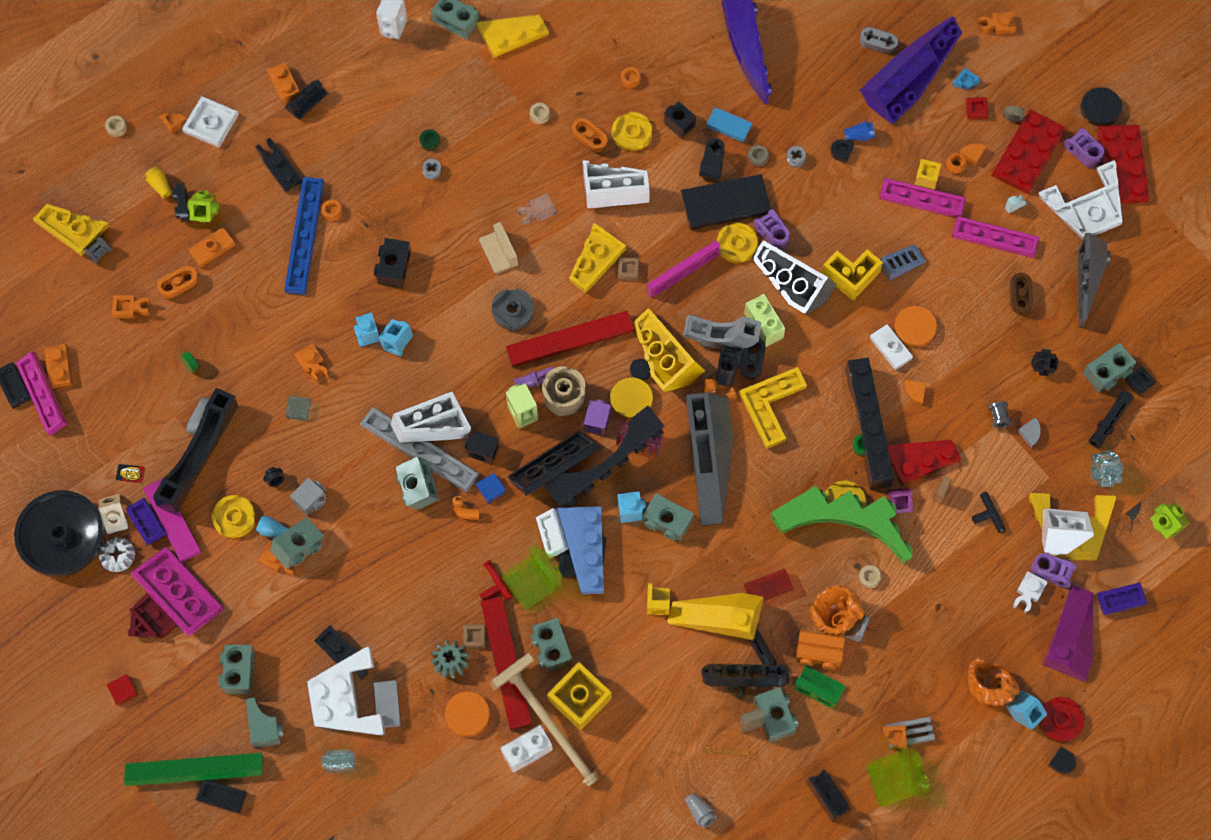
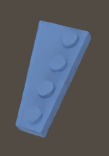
[557,507,604,594]

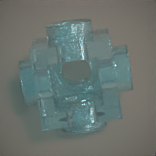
[1090,450,1124,487]

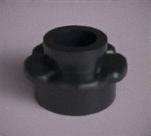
[263,467,284,487]

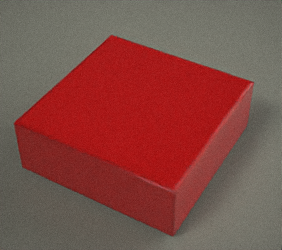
[965,97,989,119]
[106,674,137,705]

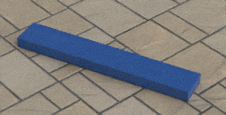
[284,177,324,295]

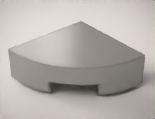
[1018,417,1040,448]

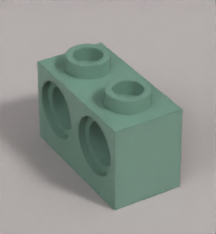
[431,0,479,40]
[1082,343,1136,393]
[530,618,573,673]
[219,645,255,694]

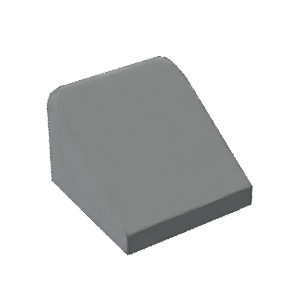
[845,616,870,642]

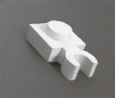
[1013,571,1047,614]

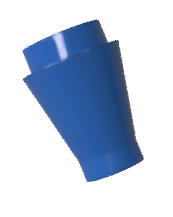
[844,121,875,141]

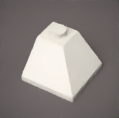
[1042,508,1093,555]

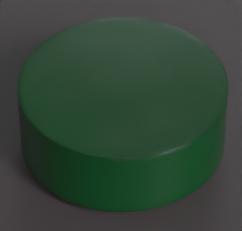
[419,129,440,151]

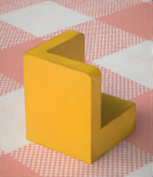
[914,159,941,190]
[647,583,670,615]

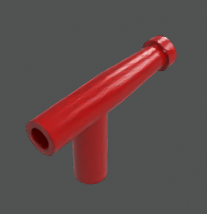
[479,560,513,601]

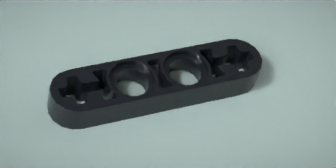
[701,664,790,687]

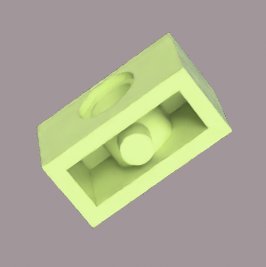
[744,294,785,347]
[506,383,538,429]

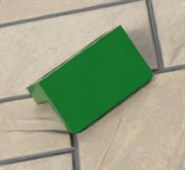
[794,666,845,710]

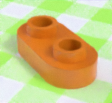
[572,118,607,152]
[157,266,198,299]

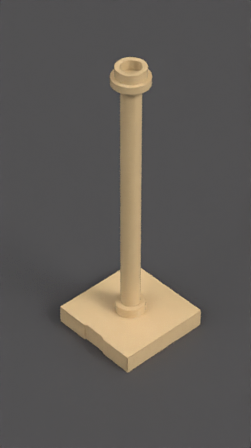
[490,653,599,786]

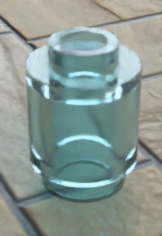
[321,749,355,773]

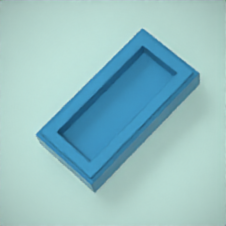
[706,107,752,143]

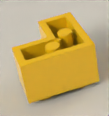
[821,250,883,301]

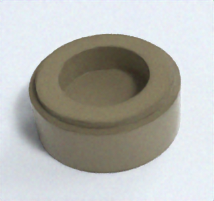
[1003,106,1025,122]
[748,145,769,167]

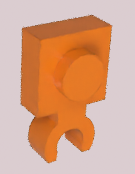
[978,11,1016,35]
[112,295,151,318]
[294,343,329,383]
[258,542,300,576]

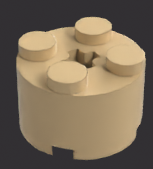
[542,366,586,416]

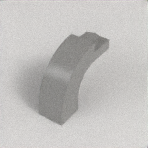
[683,315,761,350]

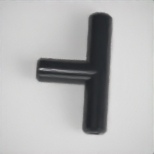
[972,492,1006,533]

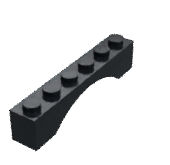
[845,357,894,490]
[153,388,238,515]
[544,405,665,508]

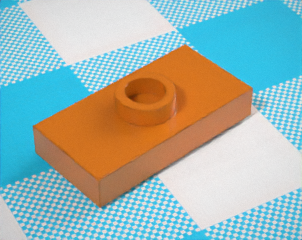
[188,227,235,268]

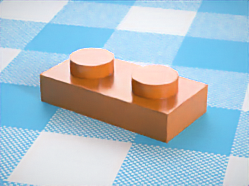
[267,62,300,104]
[44,343,72,389]

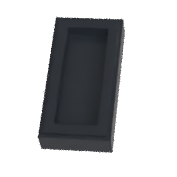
[0,362,32,409]
[196,780,248,815]

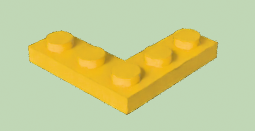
[739,367,807,449]

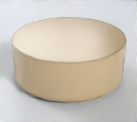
[529,103,550,124]
[105,116,127,137]
[859,565,881,588]

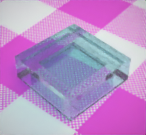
[285,396,311,421]

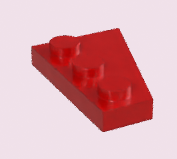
[887,440,961,485]

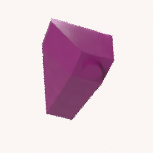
[1042,584,1093,682]

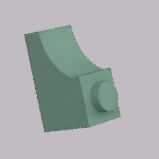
[246,698,284,748]

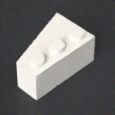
[583,160,649,208]
[391,392,471,443]

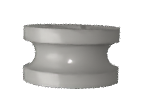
[787,146,806,167]
[422,159,441,180]

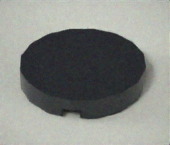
[1080,87,1122,126]

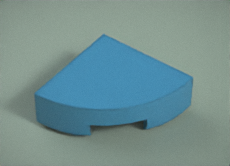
[952,68,981,89]

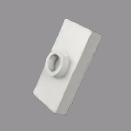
[870,324,913,370]
[536,508,569,558]

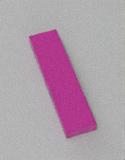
[879,178,966,218]
[952,216,1039,258]
[647,240,720,298]
[16,351,68,435]
[143,478,201,563]

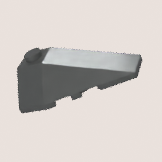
[1078,233,1111,328]
[752,240,837,315]

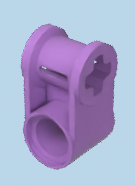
[1064,128,1104,169]
[753,209,789,251]
[1031,553,1077,588]

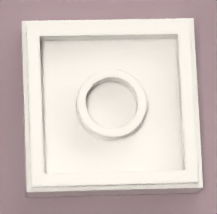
[182,96,239,148]

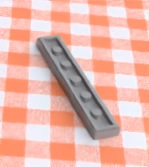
[360,407,479,493]

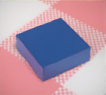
[476,473,506,504]

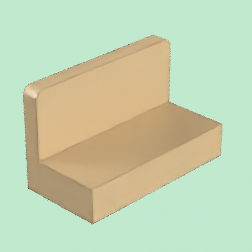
[479,222,518,274]

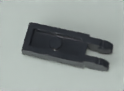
[255,138,302,193]

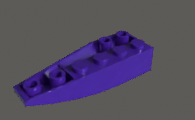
[721,0,772,104]
[860,16,962,124]

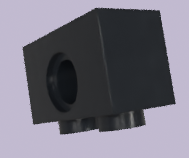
[374,238,412,288]

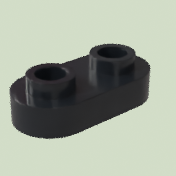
[172,182,190,223]
[740,338,766,380]

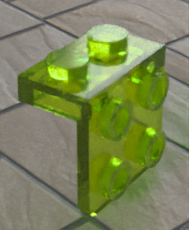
[502,545,563,610]
[867,749,931,807]

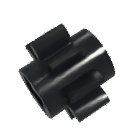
[1031,349,1059,376]

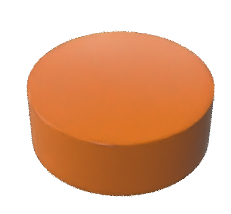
[621,67,641,88]
[321,199,343,221]
[703,379,716,395]

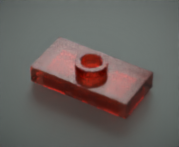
[744,568,793,602]

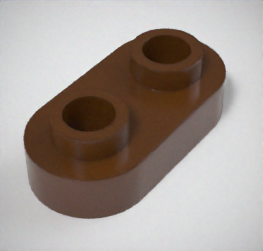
[1010,273,1033,315]

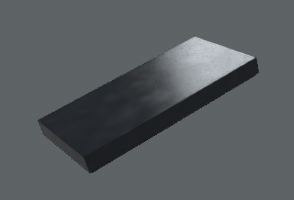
[681,174,771,230]
[508,431,599,496]

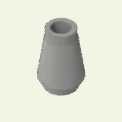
[685,793,717,828]

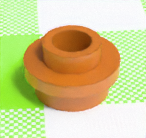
[946,153,967,173]

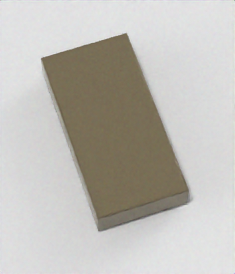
[739,708,765,733]

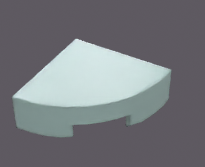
[1005,196,1027,213]

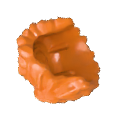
[810,584,864,636]
[968,657,1020,707]

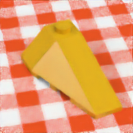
[633,308,705,392]
[667,593,764,640]

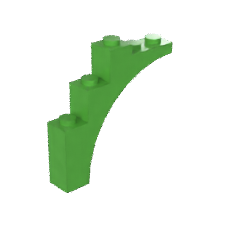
[770,486,913,564]

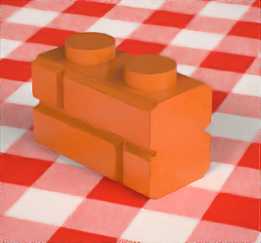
[795,630,845,670]

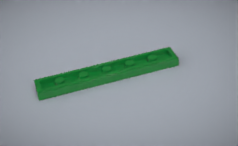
[124,752,263,786]

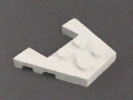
[1039,160,1122,240]
[307,647,386,735]

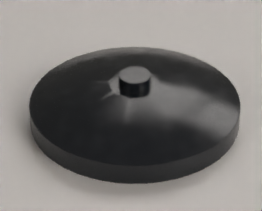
[14,490,104,577]

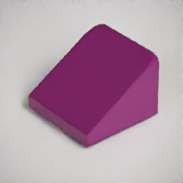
[888,488,913,514]

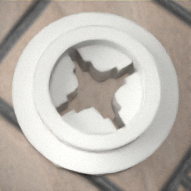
[99,537,135,572]

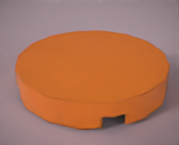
[894,306,937,347]
[444,691,490,737]

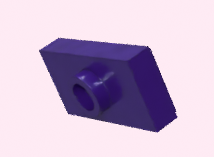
[125,497,167,546]
[1096,582,1147,616]

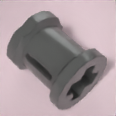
[83,237,112,265]
[988,401,1012,428]

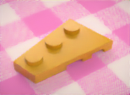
[476,15,548,58]
[33,204,109,256]
[569,223,626,293]

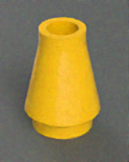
[145,166,173,199]

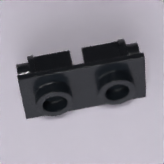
[285,80,328,120]

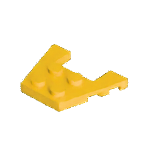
[1029,493,1116,561]

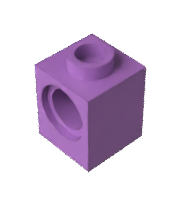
[584,400,611,436]

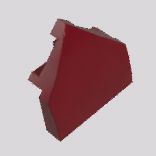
[128,593,178,638]

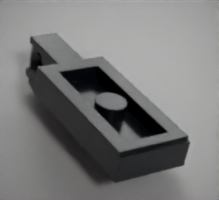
[314,625,368,680]

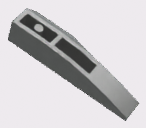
[686,393,734,526]

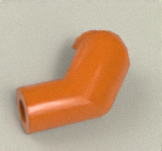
[451,496,480,520]

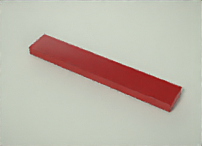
[506,311,634,368]
[480,596,532,731]

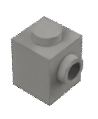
[290,478,327,516]

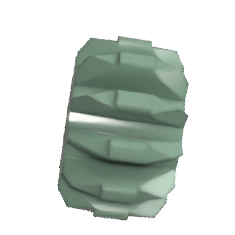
[431,640,469,679]

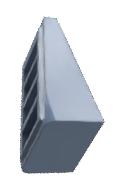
[880,244,926,281]

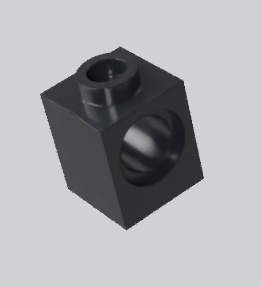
[664,101,696,139]
[465,430,500,465]

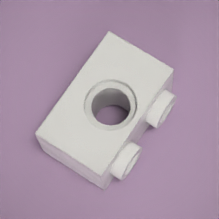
[376,0,408,39]
[501,725,552,773]

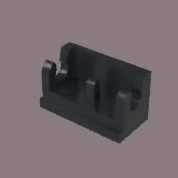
[807,769,851,822]

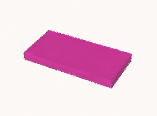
[131,547,223,637]

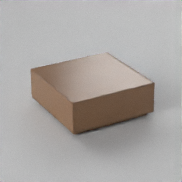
[617,257,640,280]
[933,475,952,504]
[463,624,486,648]

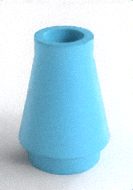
[256,515,289,538]

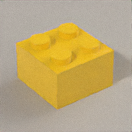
[547,662,612,731]

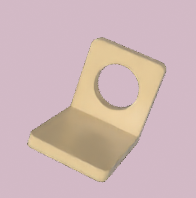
[98,494,128,534]

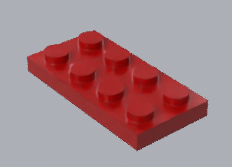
[991,109,1067,195]
[1097,125,1150,204]

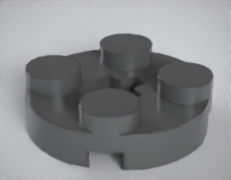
[492,288,534,332]

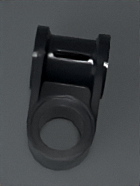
[699,138,724,180]
[716,345,743,386]

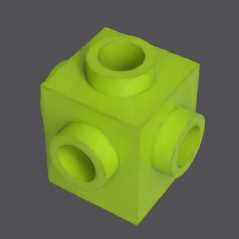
[187,191,219,222]
[1150,502,1190,539]

